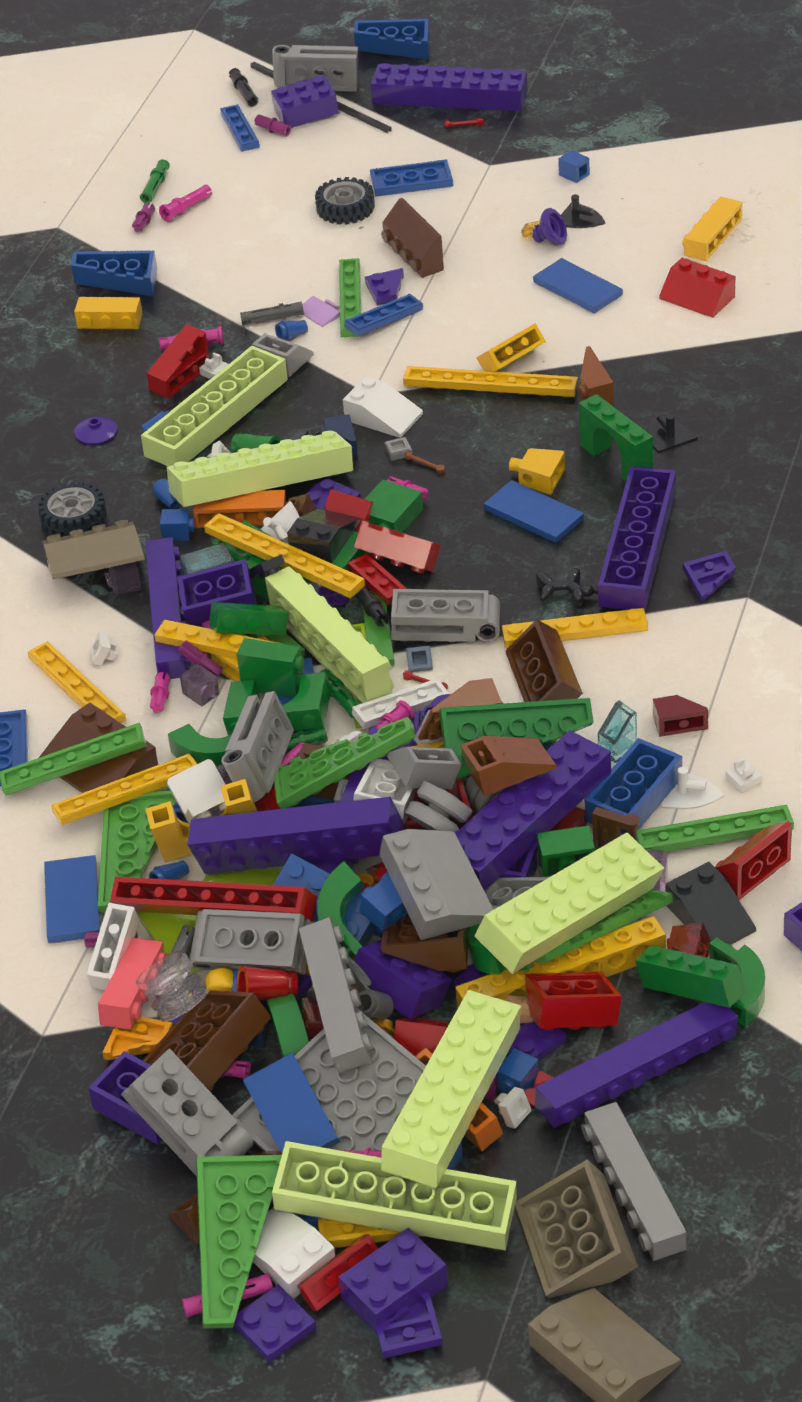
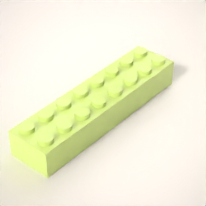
[141,346,288,466]
[167,431,353,507]
[265,566,394,704]
[475,833,664,974]
[381,990,521,1188]
[272,1141,516,1250]

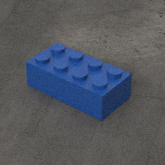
[585,738,682,836]
[273,853,377,947]

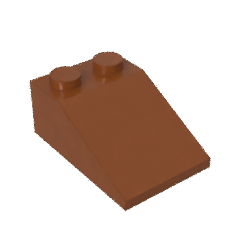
[578,346,614,407]

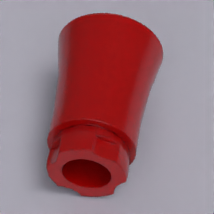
[236,966,298,1001]

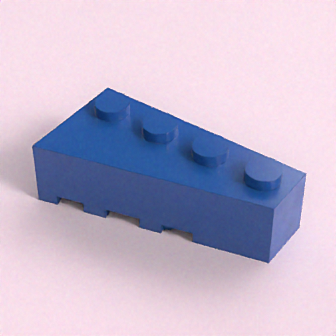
[354,19,430,60]
[71,250,158,296]
[359,872,408,931]

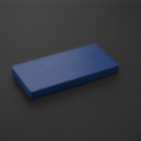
[370,159,453,197]
[533,258,623,313]
[483,480,584,543]
[0,709,28,786]
[44,855,100,943]
[243,1053,340,1153]

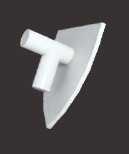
[260,501,300,544]
[661,767,724,809]

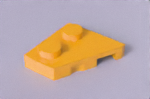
[102,1017,173,1060]

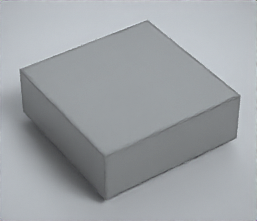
[384,437,412,461]

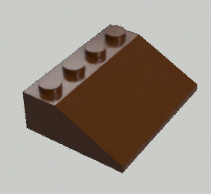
[39,702,158,793]
[381,913,471,972]
[143,990,271,1091]

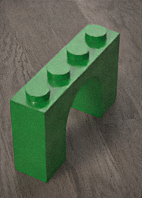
[579,394,653,481]
[223,672,331,736]

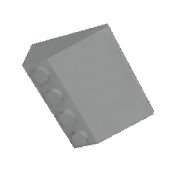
[380,829,494,940]

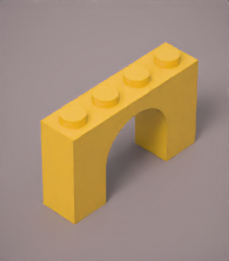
[146,779,257,862]

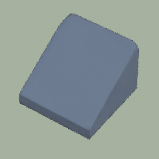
[406,646,433,672]

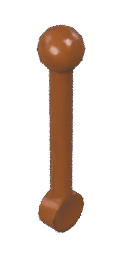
[405,451,445,474]

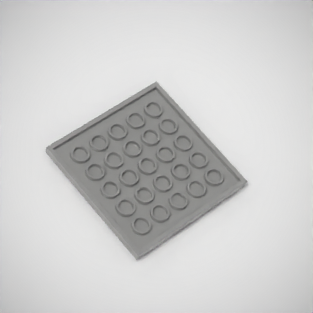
[232,1009,426,1151]

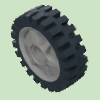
[315,177,375,225]
[38,482,107,537]

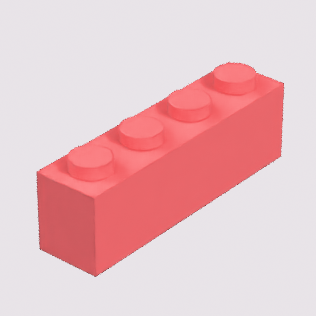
[98,938,168,1029]

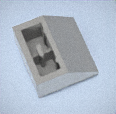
[252,333,314,377]
[387,747,462,789]

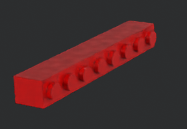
[110,877,318,922]

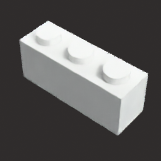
[86,903,139,990]

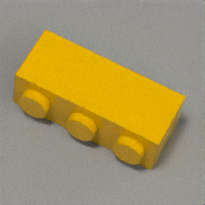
[74,297,143,329]
[476,323,546,372]

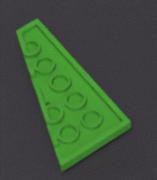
[274,717,416,809]
[98,791,176,913]
[535,889,673,963]
[196,1155,282,1329]

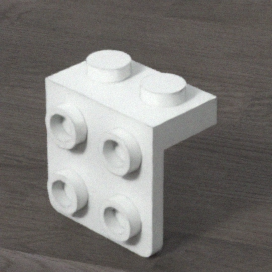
[167,759,226,823]

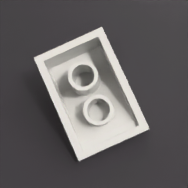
[343,376,423,438]
[353,758,417,825]
[253,1208,335,1299]

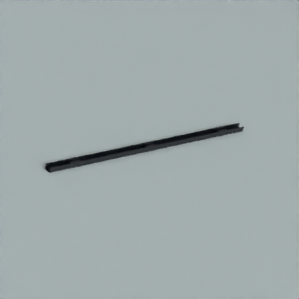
[250,62,392,133]

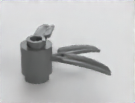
[312,957,394,1020]

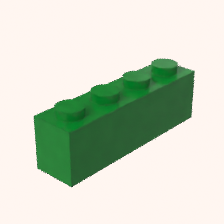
[635,945,746,1008]

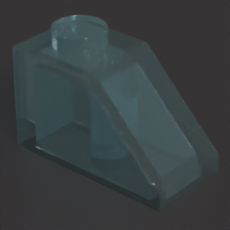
[597,700,637,763]

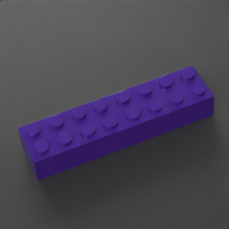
[370,63,528,111]
[598,466,676,611]
[455,730,611,891]
[187,797,406,875]

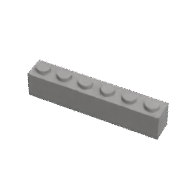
[299,917,373,1073]
[582,1102,686,1261]

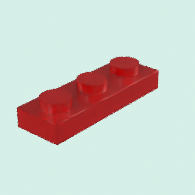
[348,553,407,606]
[297,1234,378,1311]

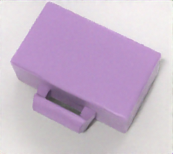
[302,296,340,327]

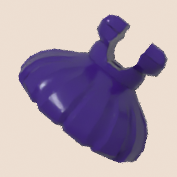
[532,208,567,245]

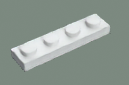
[352,679,450,729]

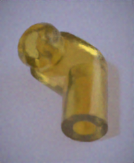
[521,221,540,238]

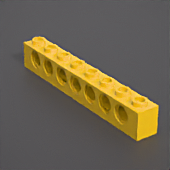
[456,916,666,1009]

